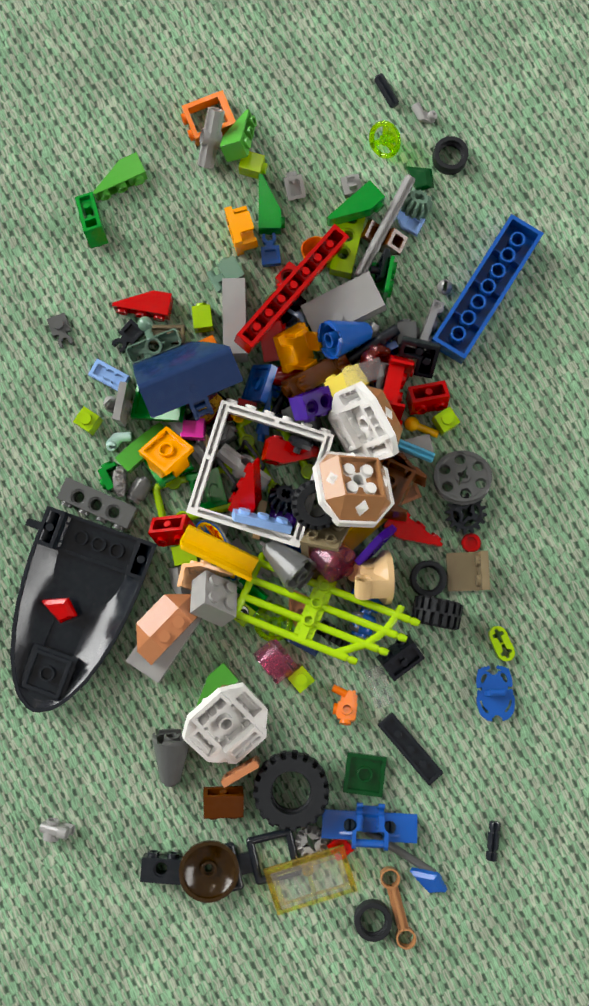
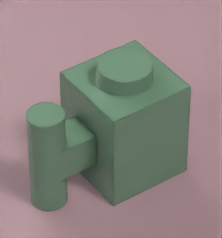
[206,255,245,293]

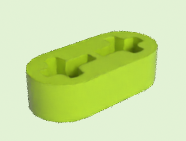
[488,626,515,662]

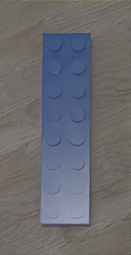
[431,214,544,364]

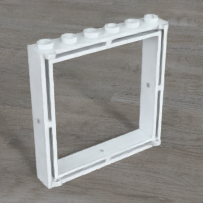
[186,398,334,548]

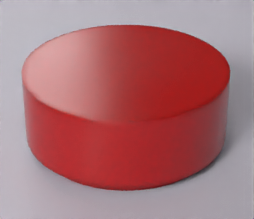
[461,533,481,552]

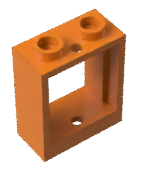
[180,90,236,146]

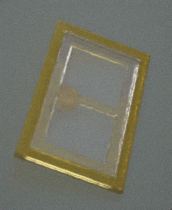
[263,844,357,915]

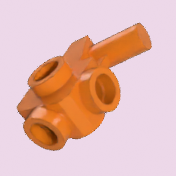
[331,684,358,726]

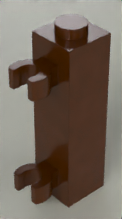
[280,354,350,399]

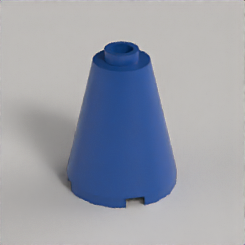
[318,320,373,359]

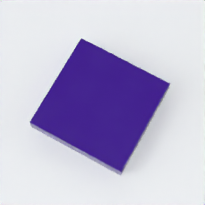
[354,524,397,565]

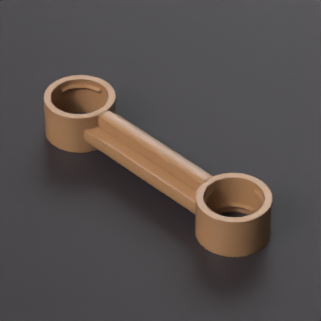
[379,866,416,950]

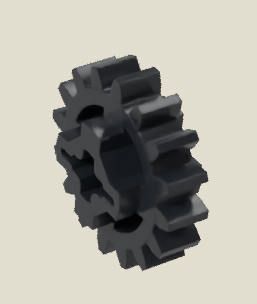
[444,492,487,535]

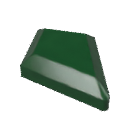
[406,166,434,191]

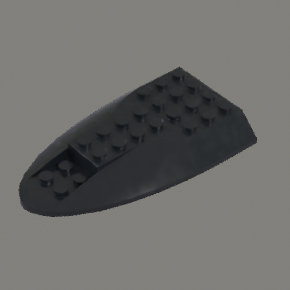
[10,506,157,713]

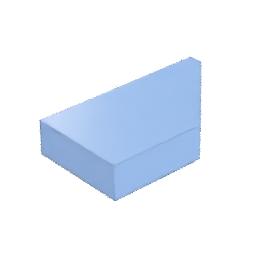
[397,209,425,237]

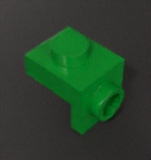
[98,461,119,492]

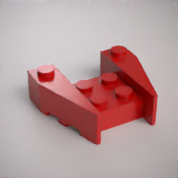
[383,354,415,426]

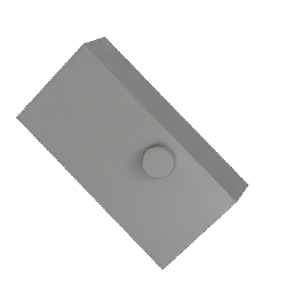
[300,271,387,343]
[222,278,248,363]
[126,617,202,683]

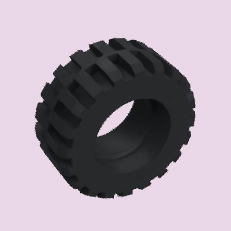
[253,750,329,832]

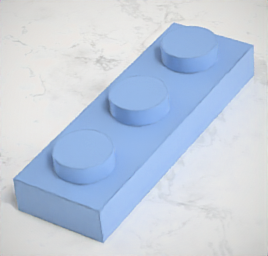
[231,507,292,534]

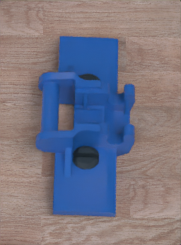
[321,802,417,851]

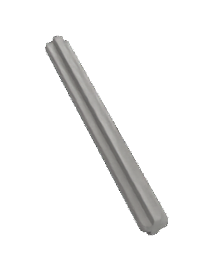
[355,175,415,276]

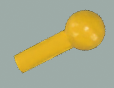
[404,417,440,438]

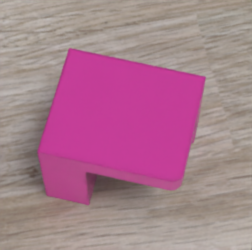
[180,418,206,441]

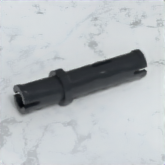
[346,324,401,365]

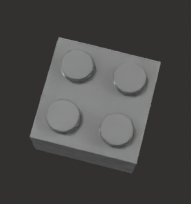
[190,570,237,627]

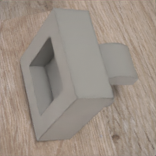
[340,174,362,197]

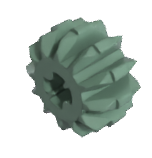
[401,188,433,220]

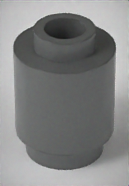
[126,476,153,505]

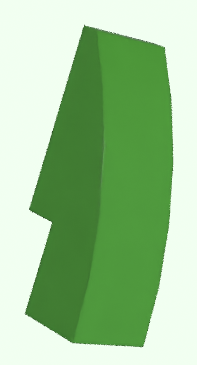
[115,422,165,474]

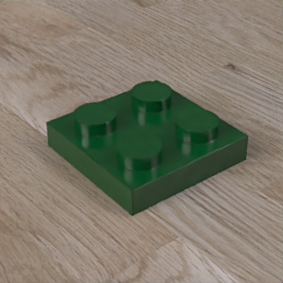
[343,751,387,798]

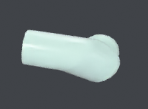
[106,432,132,451]

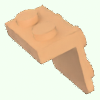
[177,560,233,590]

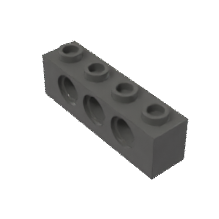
[57,477,139,531]

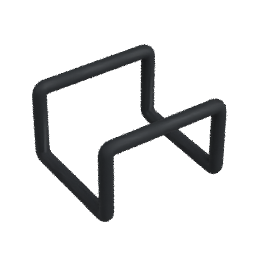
[212,440,265,493]

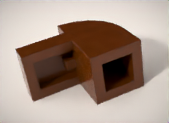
[361,219,408,255]

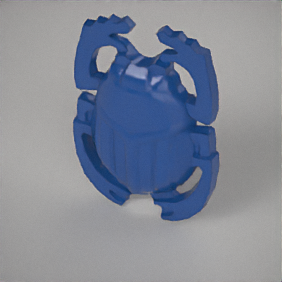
[476,665,515,721]

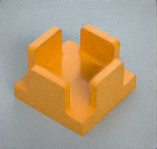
[224,206,258,256]
[273,322,322,373]
[138,426,194,478]

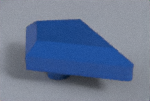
[410,867,447,893]

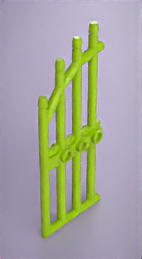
[236,552,421,665]

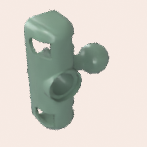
[126,316,182,363]

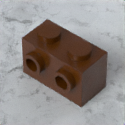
[203,786,244,820]

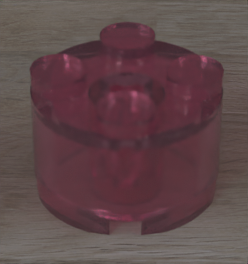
[310,542,356,583]
[253,638,298,685]

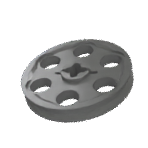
[433,450,492,505]

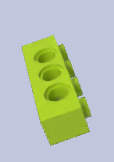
[327,198,366,279]

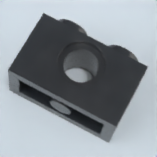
[140,850,183,885]

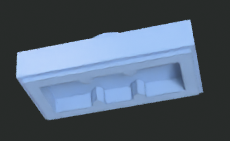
[88,359,131,392]

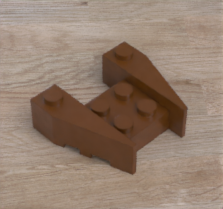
[380,452,427,522]

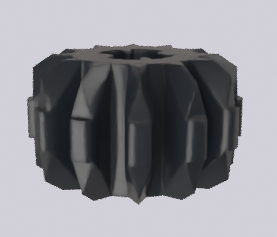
[267,482,296,516]

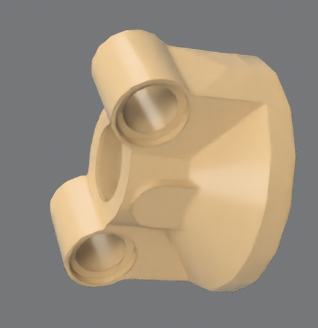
[348,550,395,605]

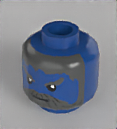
[348,608,376,638]

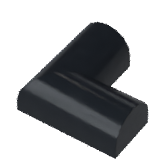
[399,336,441,379]

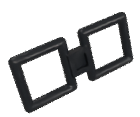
[224,829,302,892]

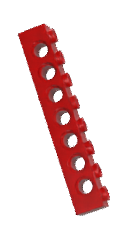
[234,224,349,354]

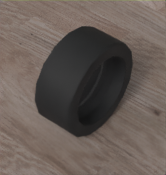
[432,136,469,175]
[409,560,447,597]
[354,899,392,942]

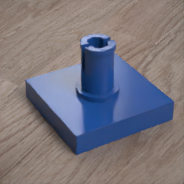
[241,364,281,403]

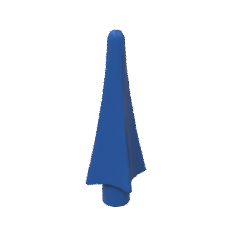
[255,390,273,442]

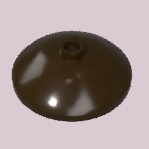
[179,840,239,903]

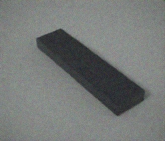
[377,712,443,786]

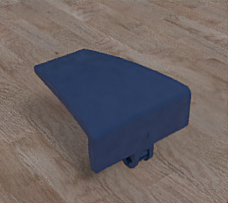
[133,342,243,421]

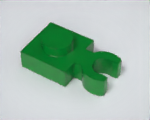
[237,578,269,612]

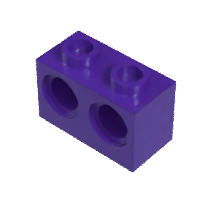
[289,386,333,423]

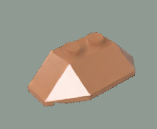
[136,594,198,665]

